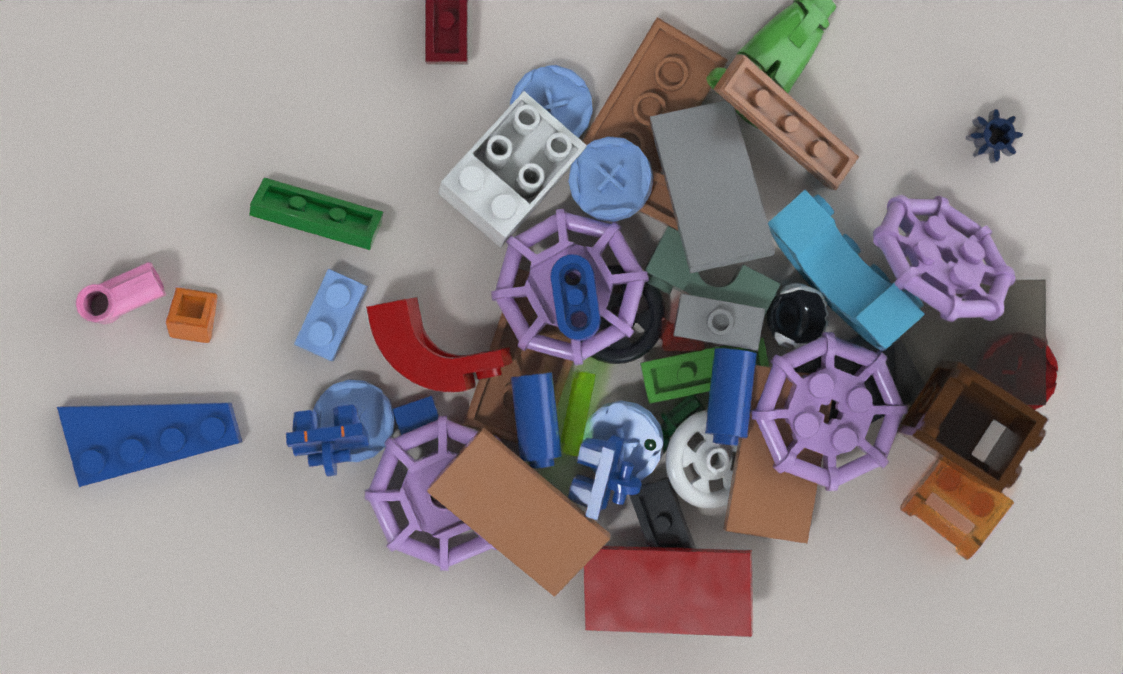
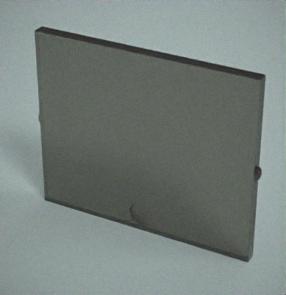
[892,279,1048,405]

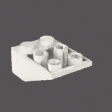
[438,91,587,248]

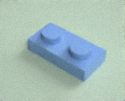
[294,269,368,361]

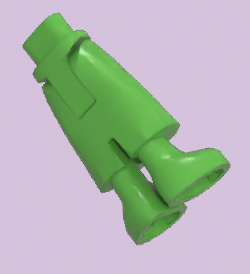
[706,0,836,129]

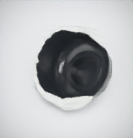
[766,282,829,351]

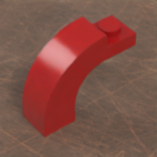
[366,297,513,392]

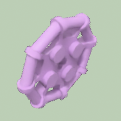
[873,195,1015,322]
[491,208,649,365]
[752,332,908,491]
[365,416,501,571]

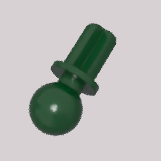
[644,395,706,454]

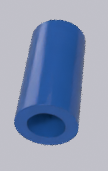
[705,348,757,446]
[510,372,562,469]

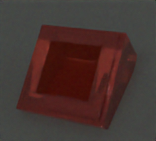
[660,318,705,351]

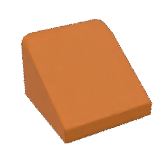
[166,287,218,343]

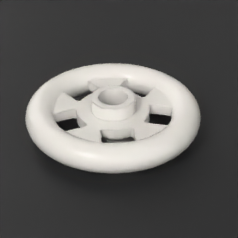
[666,410,737,509]

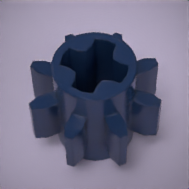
[966,109,1023,164]

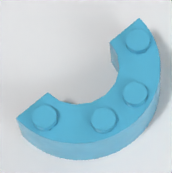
[768,190,925,350]

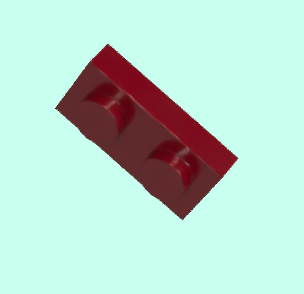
[425,0,468,65]

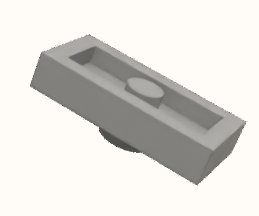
[673,294,765,351]

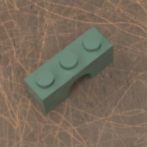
[644,226,781,316]

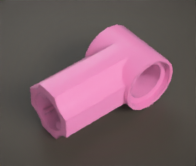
[76,262,166,324]

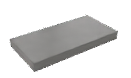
[650,101,775,273]

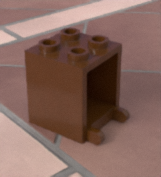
[897,360,1049,493]

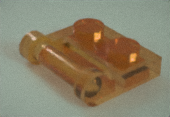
[900,459,1014,560]

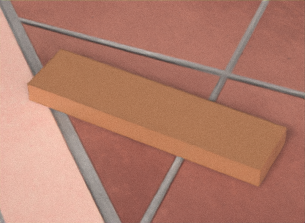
[713,54,859,191]

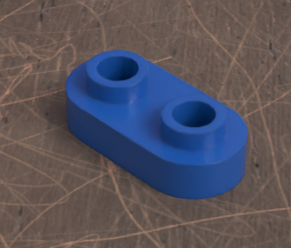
[551,255,601,341]

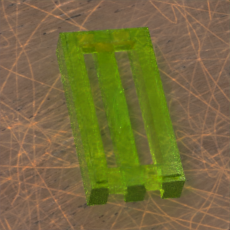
[560,370,596,457]

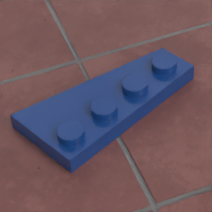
[57,402,242,487]

